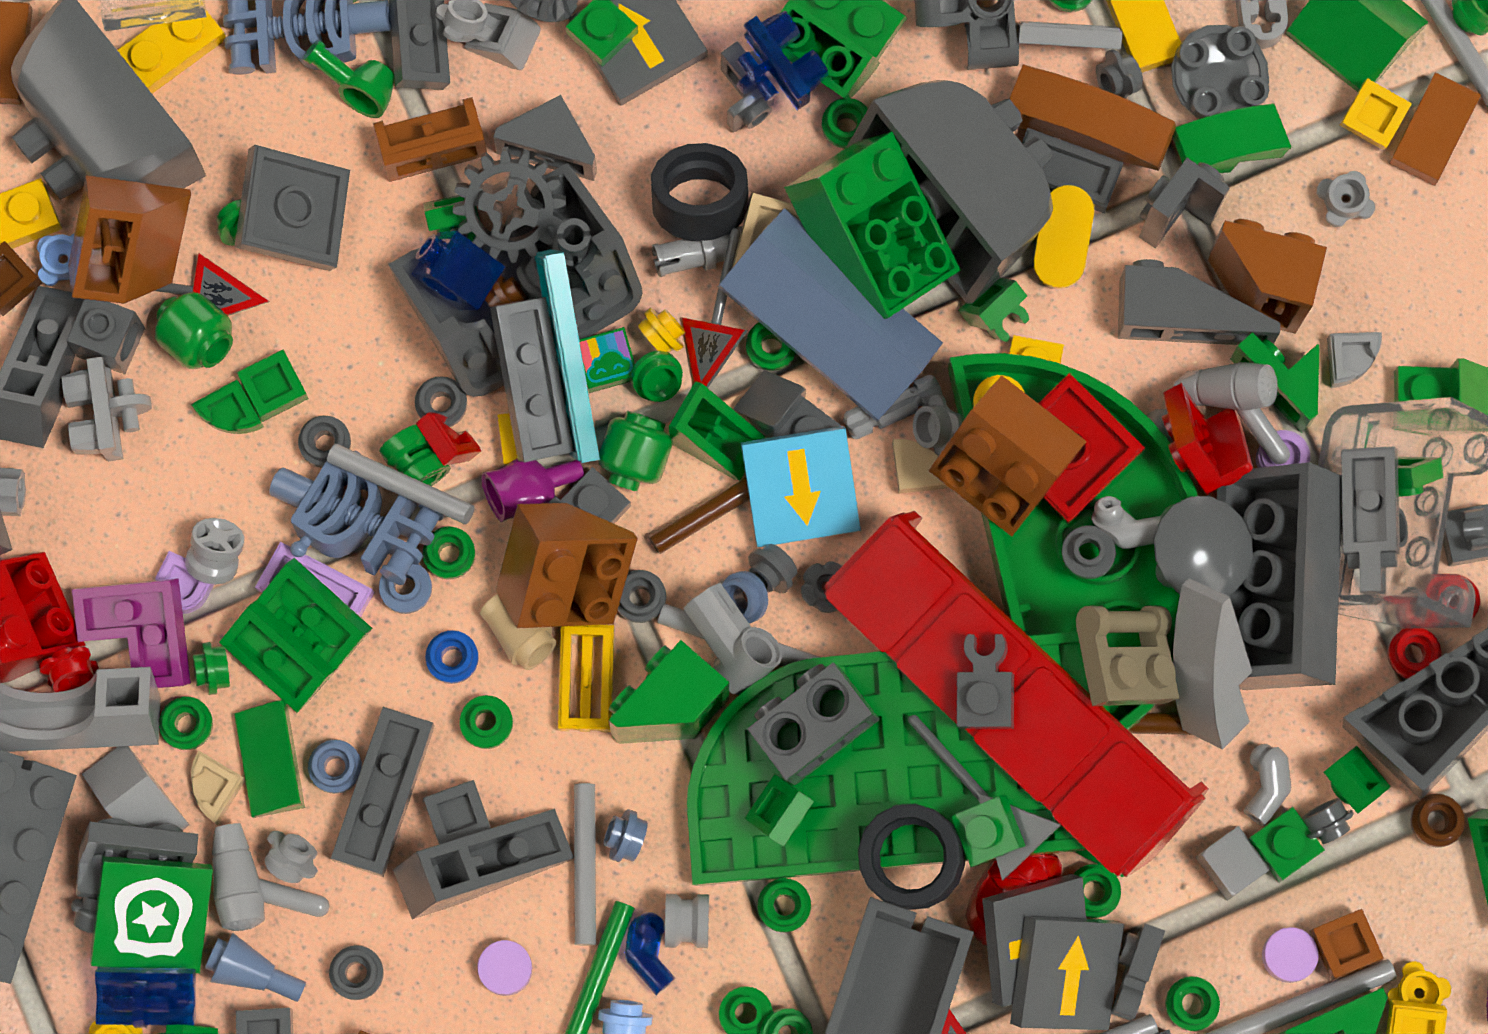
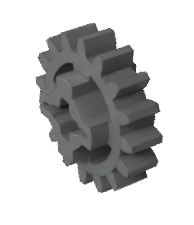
[453,147,566,263]

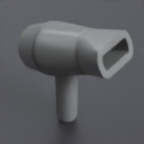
[1174,362,1290,464]
[212,823,330,931]

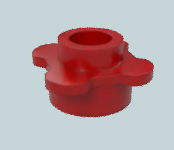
[39,647,99,692]

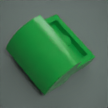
[761,0,907,100]

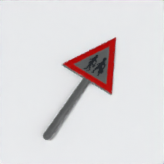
[682,228,748,388]
[155,253,270,316]

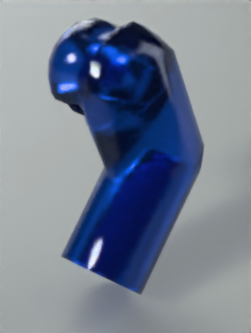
[624,912,676,996]

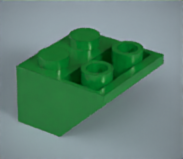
[609,640,729,744]

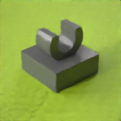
[1437,504,1488,567]

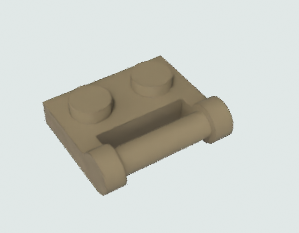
[1076,606,1180,706]

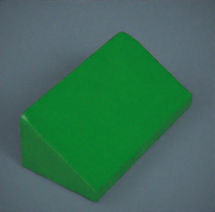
[235,700,305,818]

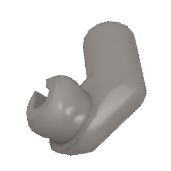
[1092,496,1161,549]
[1243,744,1292,826]

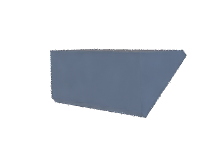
[718,208,943,422]

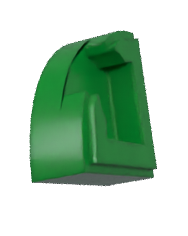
[191,380,264,434]

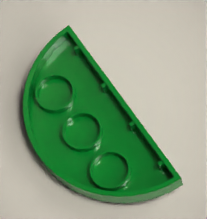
[947,353,1198,731]

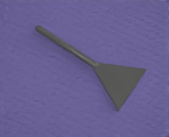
[908,715,1061,881]

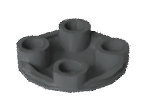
[1171,25,1269,119]
[1154,496,1253,596]

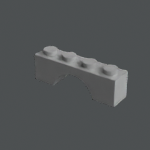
[0,667,161,752]

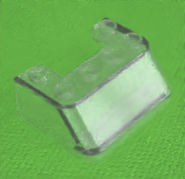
[1318,397,1488,628]

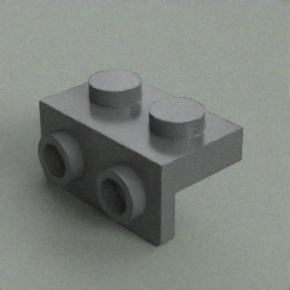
[1139,158,1230,249]
[76,818,198,899]

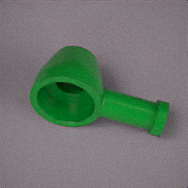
[303,39,395,118]

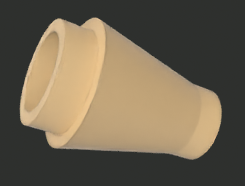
[480,594,556,670]

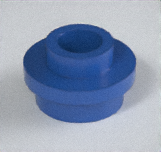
[425,631,479,684]

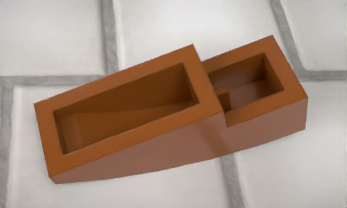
[1009,64,1176,171]

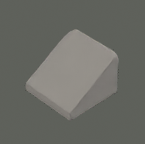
[464,3,541,70]
[1195,826,1270,901]

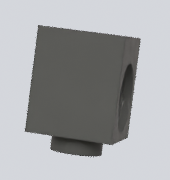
[66,299,145,375]

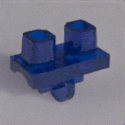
[736,10,828,111]
[95,967,196,1028]

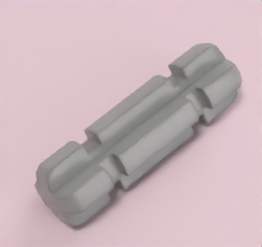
[844,375,943,439]

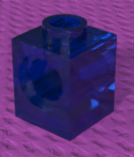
[411,231,505,310]

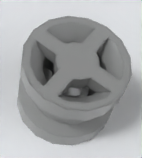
[185,518,244,585]
[665,894,709,948]

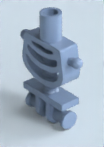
[223,0,391,75]
[269,451,445,585]

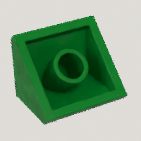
[1285,0,1428,92]

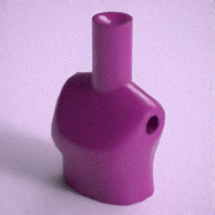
[482,458,584,522]

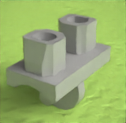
[61,357,152,462]

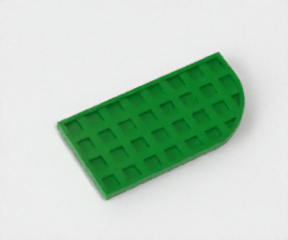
[687,631,1110,886]

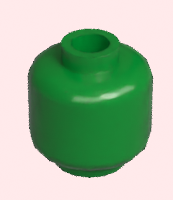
[155,292,233,370]
[598,410,673,491]

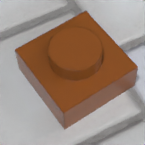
[1310,909,1384,981]

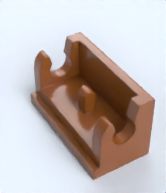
[373,97,487,182]

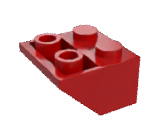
[0,552,86,683]

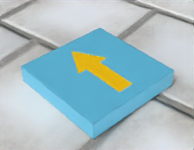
[741,426,861,548]

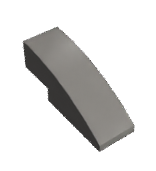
[1173,578,1252,750]

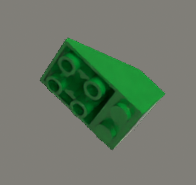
[784,131,960,319]

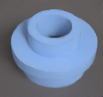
[598,1000,653,1034]

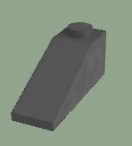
[1118,259,1280,345]
[0,286,84,448]
[393,809,574,920]

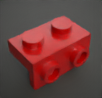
[1162,383,1253,494]

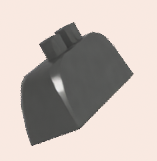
[11,0,206,200]
[846,80,1053,305]

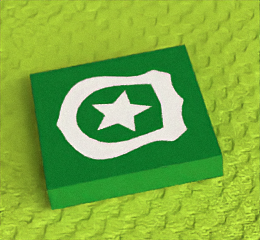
[90,856,213,973]

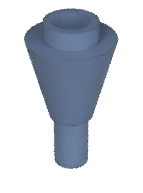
[205,933,306,1002]

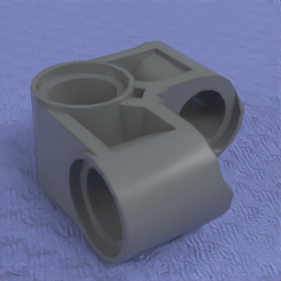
[915,0,1019,70]

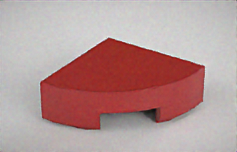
[416,412,481,466]

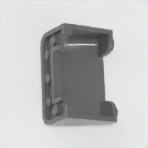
[388,163,643,397]

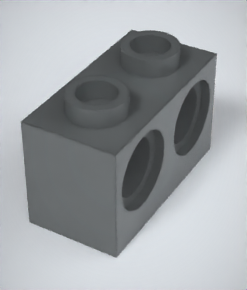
[747,663,880,785]

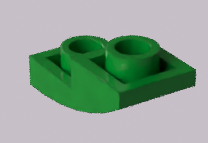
[1172,103,1292,173]

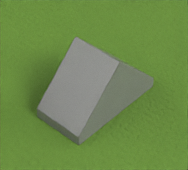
[82,746,189,830]

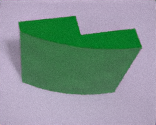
[219,558,373,713]

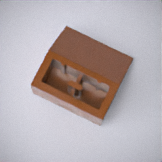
[68,175,191,304]
[1208,219,1327,334]
[928,375,1087,536]
[495,503,638,628]

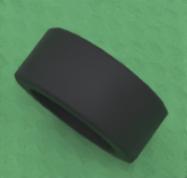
[651,143,748,241]
[858,804,965,910]

